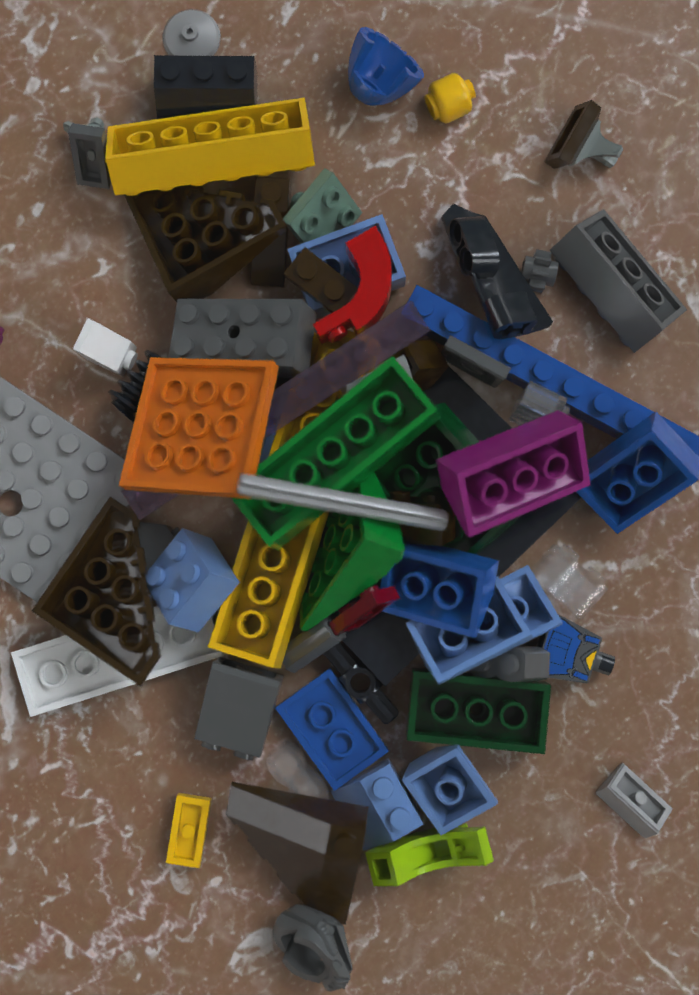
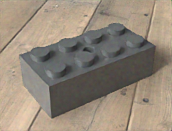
[169,299,317,378]

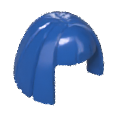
[348,27,424,106]

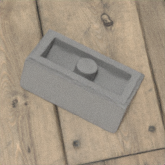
[596,763,673,838]

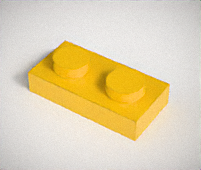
[166,793,212,868]

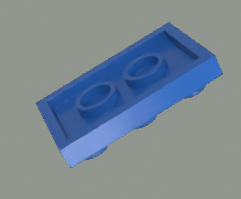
[275,668,389,791]

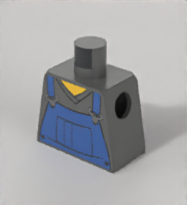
[537,614,615,683]

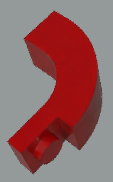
[313,226,392,344]

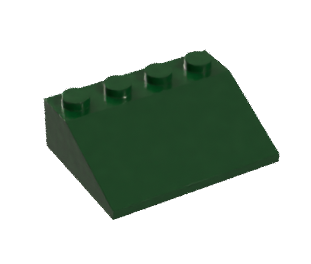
[375,403,523,555]

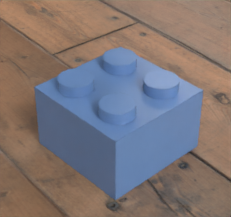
[145,528,240,632]

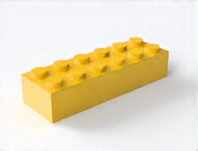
[105,97,315,196]

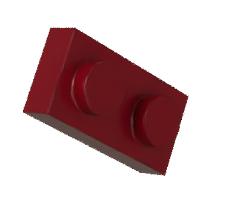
[329,585,400,635]

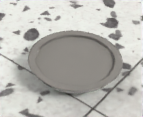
[163,9,221,56]

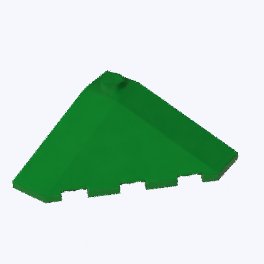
[300,472,405,632]

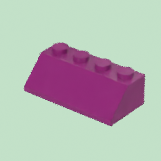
[436,410,591,537]

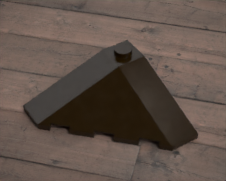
[124,185,288,302]
[32,497,161,686]
[226,782,369,925]

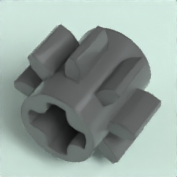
[521,249,559,293]

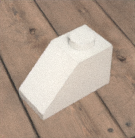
[73,318,138,376]

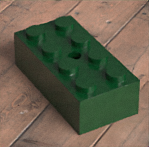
[405,668,551,754]

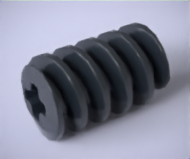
[108,350,162,423]

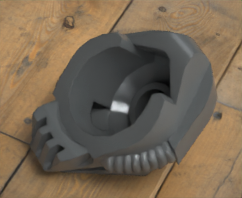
[272,904,353,992]

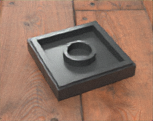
[441,335,511,388]

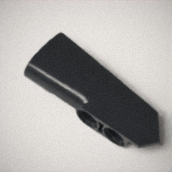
[441,203,553,339]

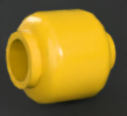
[424,73,476,124]

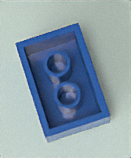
[576,412,699,534]

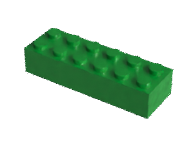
[231,355,441,550]

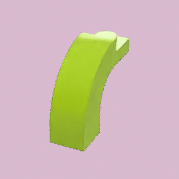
[365,823,494,886]

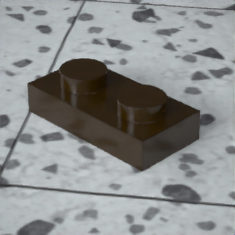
[284,247,358,313]

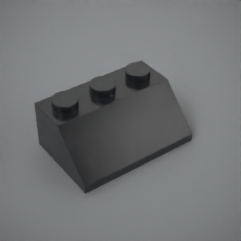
[154,55,258,119]

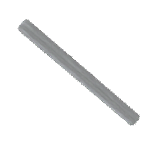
[237,474,448,531]

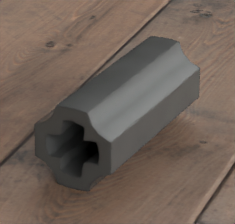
[283,614,346,673]

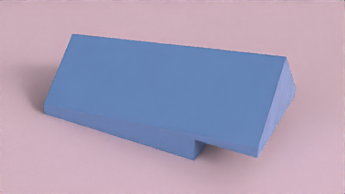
[406,565,563,685]

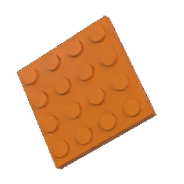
[119,357,279,499]

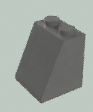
[194,657,284,760]

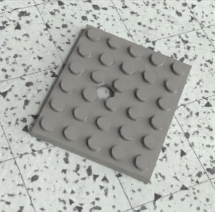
[0,377,140,602]

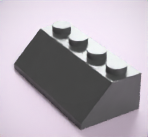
[550,209,687,353]

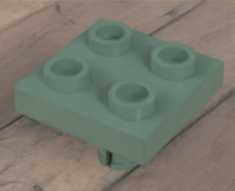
[283,168,362,244]

